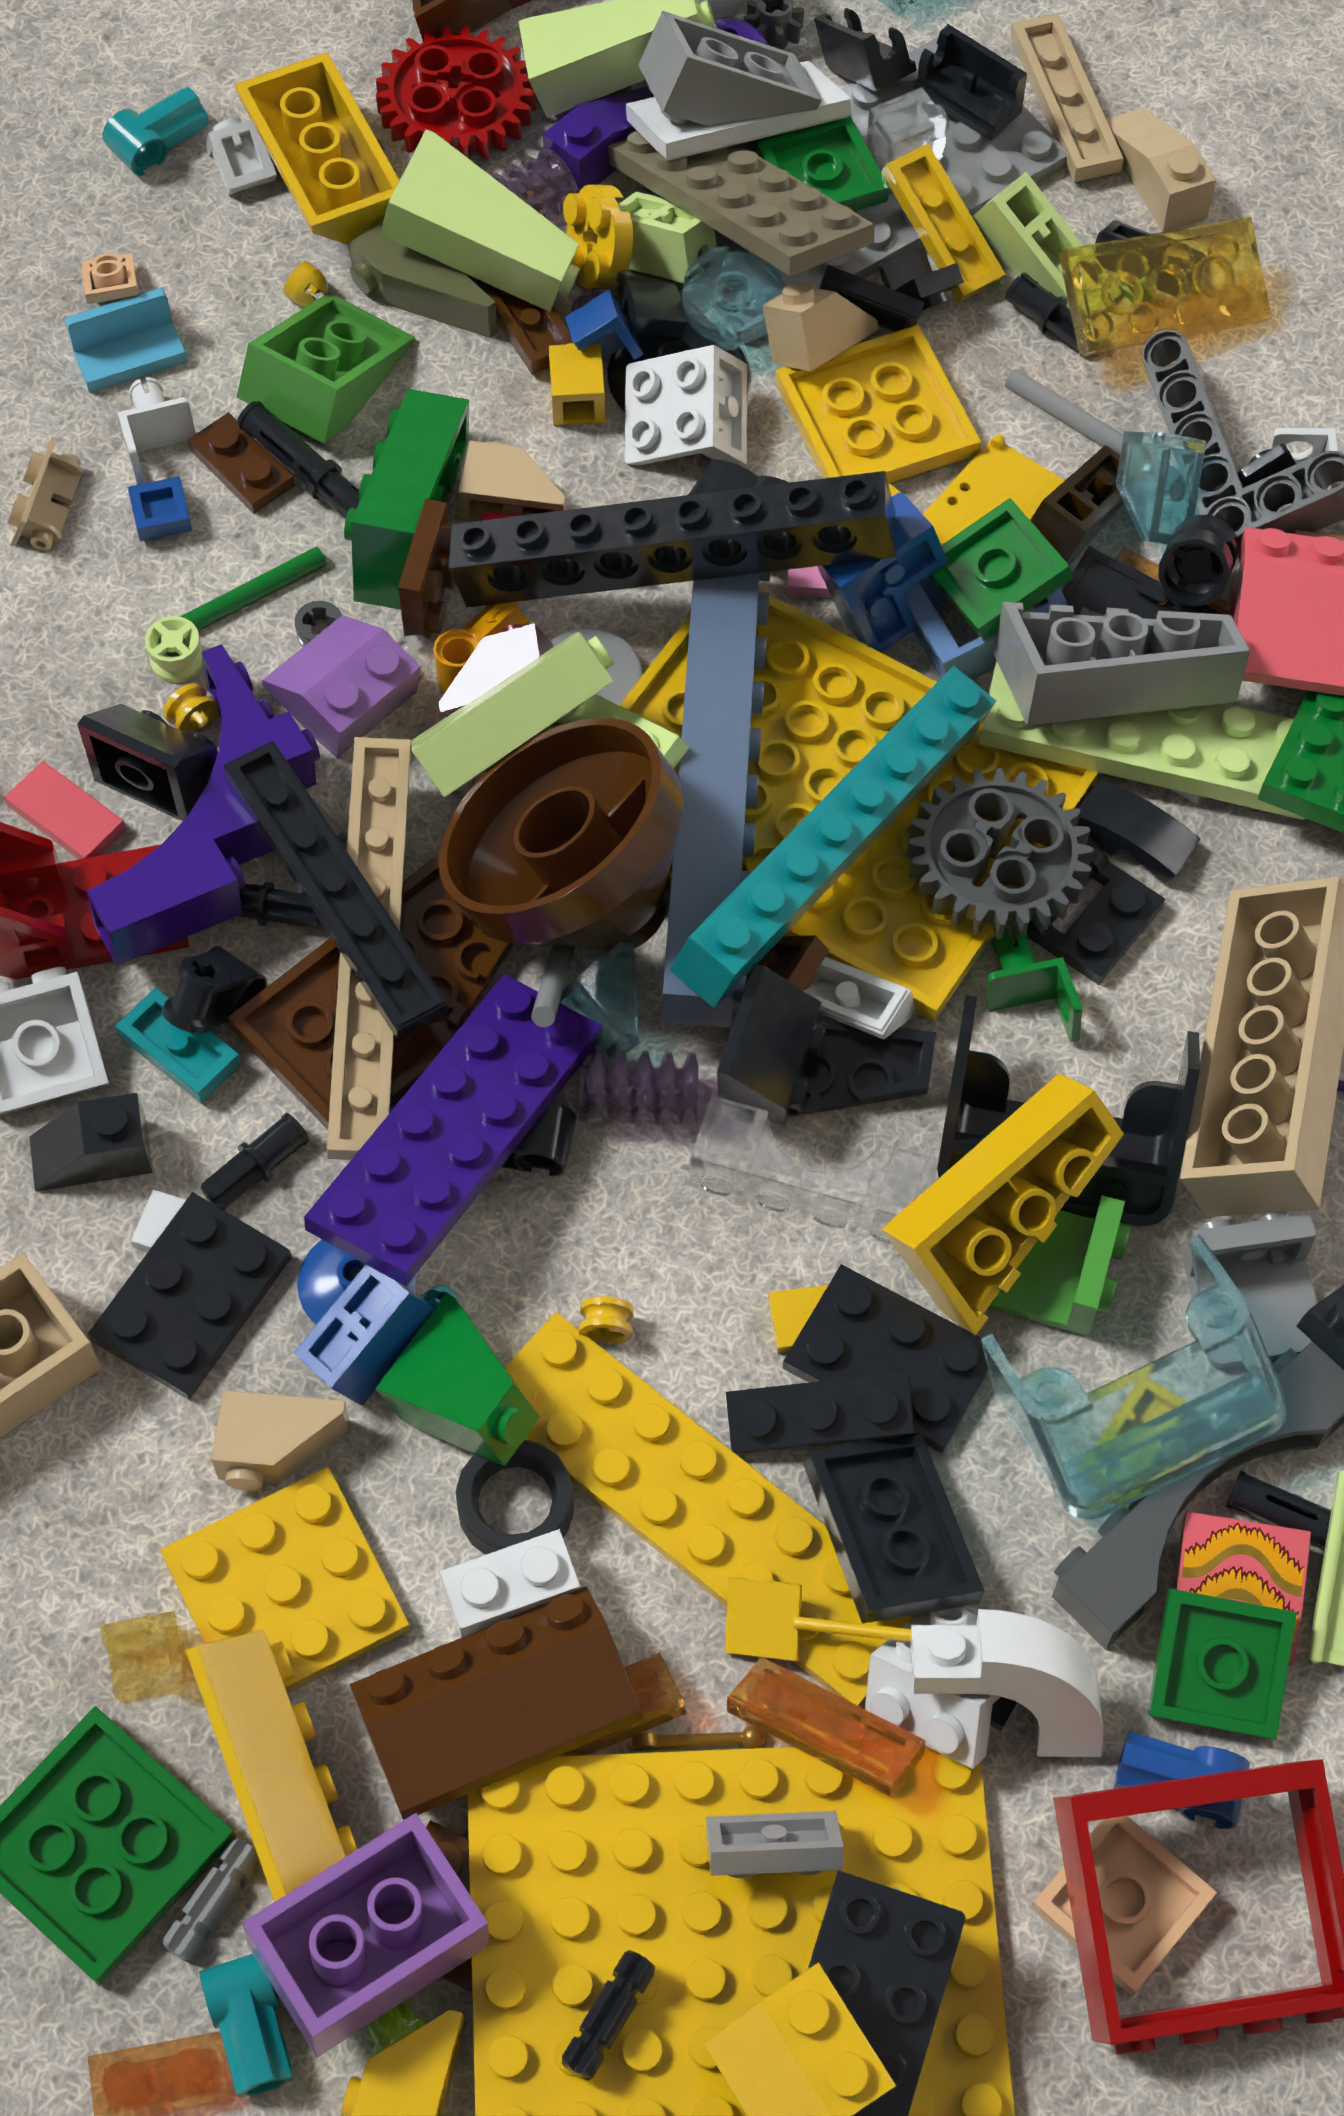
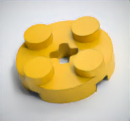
[563,185,633,290]

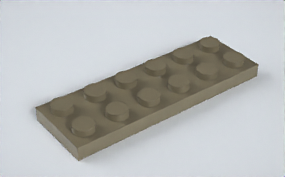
[608,131,874,276]

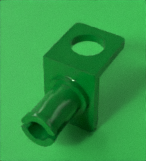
[986,927,1082,1042]

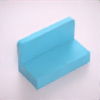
[65,288,187,393]

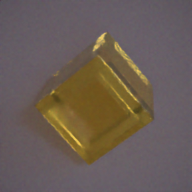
[100,1611,191,1701]

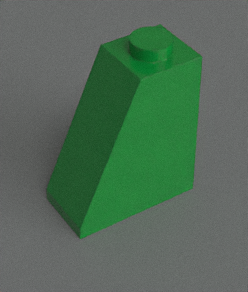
[375,1294,540,1466]

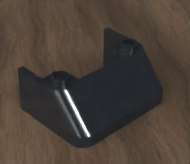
[937,995,1200,1226]

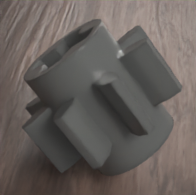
[744,0,804,50]

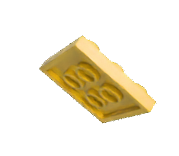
[775,325,981,483]
[160,1466,411,1693]

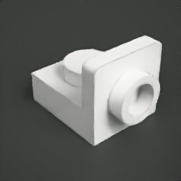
[206,117,277,196]

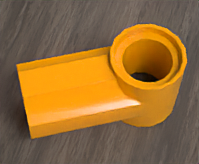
[433,602,530,695]

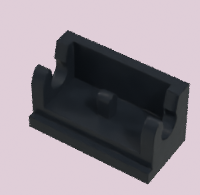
[814,8,917,91]
[913,24,1027,141]

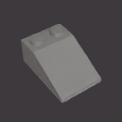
[638,11,822,126]

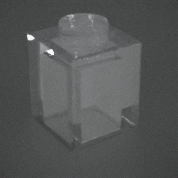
[867,87,949,168]

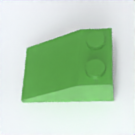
[237,292,415,444]

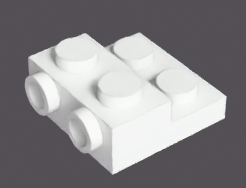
[0,967,110,1115]

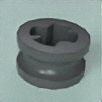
[295,601,342,647]

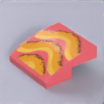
[1173,1511,1311,1666]

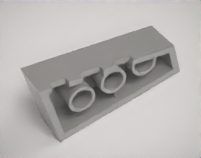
[993,602,1250,726]

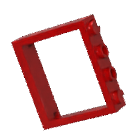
[1053,1759,1344,2055]

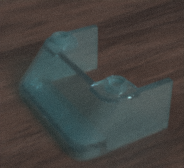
[981,1234,1287,1520]

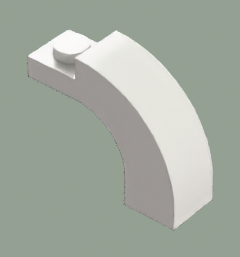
[910,1609,1104,1757]

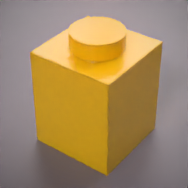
[549,343,605,426]

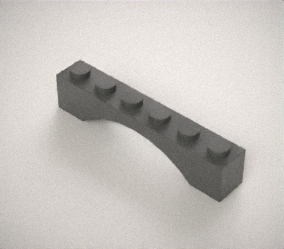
[1052,1341,1344,1650]

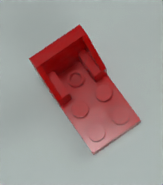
[0,822,189,979]

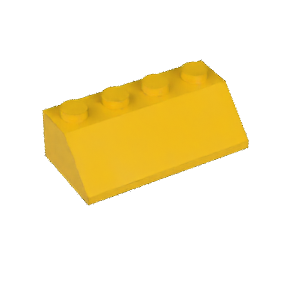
[235,52,400,245]
[185,1630,358,1902]

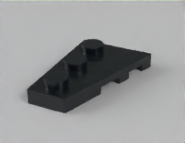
[747,1016,936,1124]

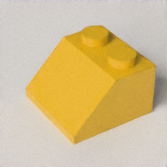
[704,1963,896,2116]

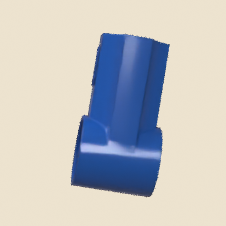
[1113,1731,1250,1829]

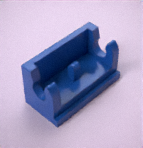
[293,1264,435,1405]

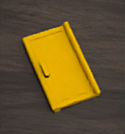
[923,433,1065,545]

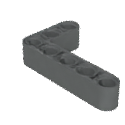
[1142,329,1344,552]

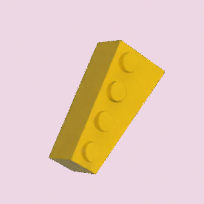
[882,1073,1124,1335]

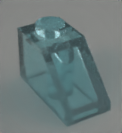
[1116,431,1206,545]

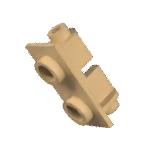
[7,436,83,551]

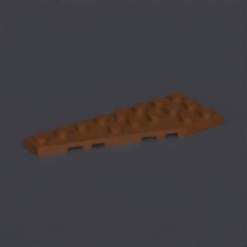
[228,854,514,1130]

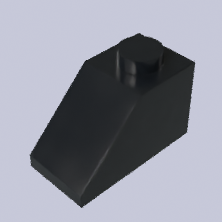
[29,1093,153,1192]

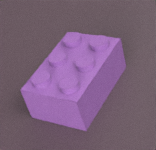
[242,1813,489,2058]

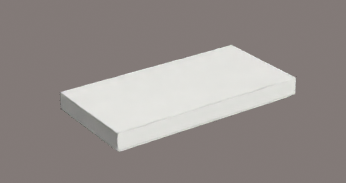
[626,60,852,161]

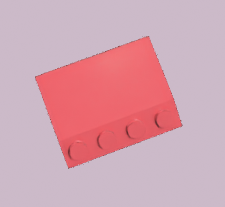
[1231,527,1344,696]

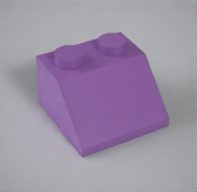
[262,615,421,758]

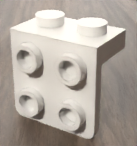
[864,1607,1001,1769]

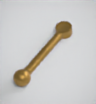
[632,1725,766,1751]

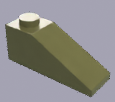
[349,221,498,338]

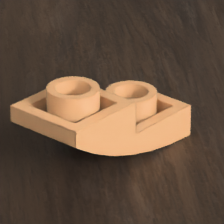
[81,253,139,304]

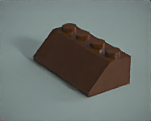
[350,1586,644,1820]

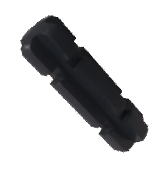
[561,1950,655,2081]

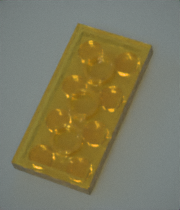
[1058,217,1272,356]

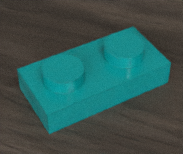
[115,987,241,1103]

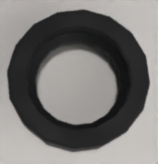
[455,1440,574,1555]

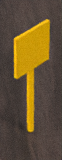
[725,1577,911,1661]

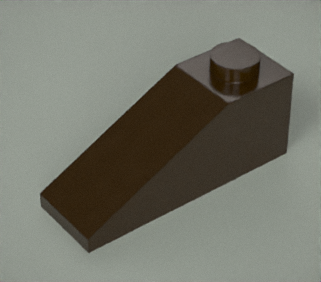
[1030,445,1147,566]

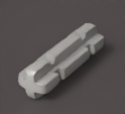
[163,1837,260,1963]

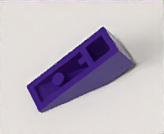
[543,86,654,193]

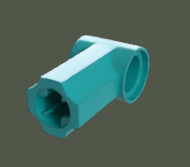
[102,87,209,176]
[199,1954,294,2098]

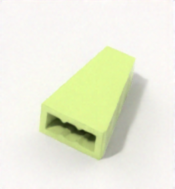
[519,0,717,118]
[380,129,580,312]
[411,631,615,797]

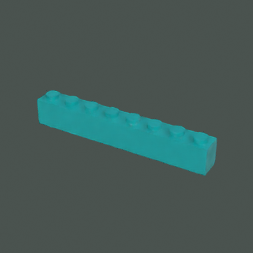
[669,665,997,1009]

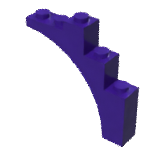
[86,644,320,966]

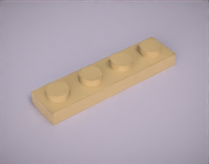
[1010,13,1124,183]

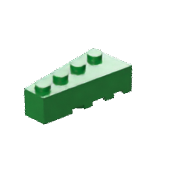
[344,389,469,610]

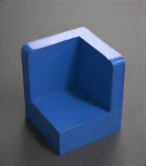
[565,290,644,360]

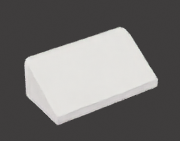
[804,957,916,1039]

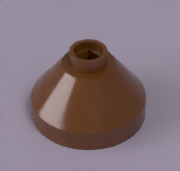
[439,718,683,953]

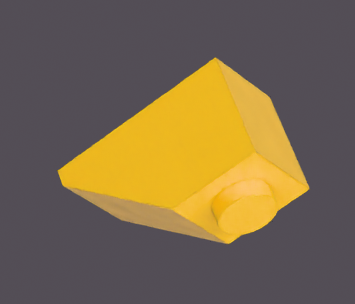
[341,2010,466,2116]

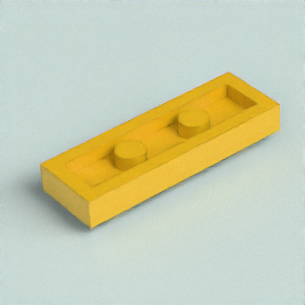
[881,143,1006,303]

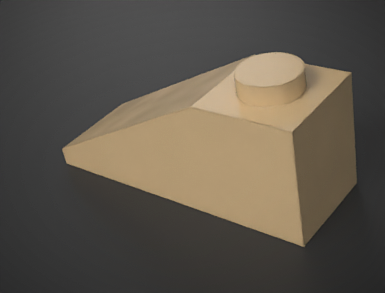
[1106,107,1216,233]

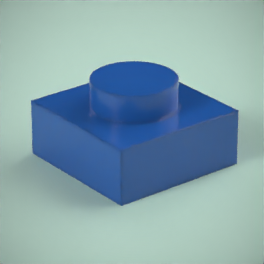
[128,476,192,542]

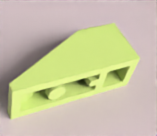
[972,172,1121,322]

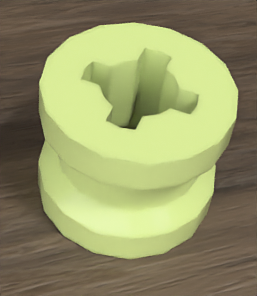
[145,616,203,683]

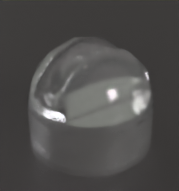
[397,635,434,682]

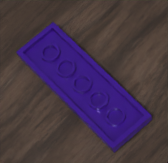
[304,974,602,1286]

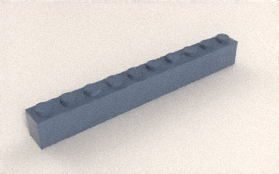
[661,572,770,1027]

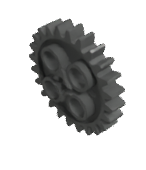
[906,768,1094,939]

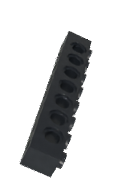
[449,471,896,607]

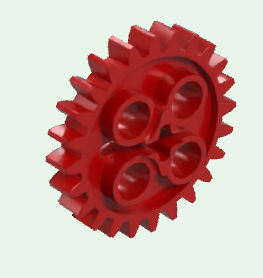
[376,26,536,160]

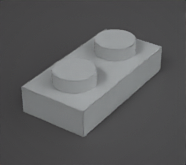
[706,1811,844,1878]

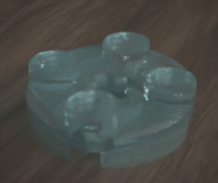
[682,246,784,350]

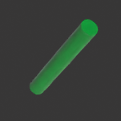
[179,546,326,631]

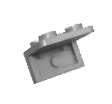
[1182,1212,1317,1367]

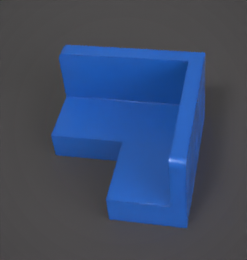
[817,493,948,653]

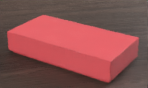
[4,760,126,859]

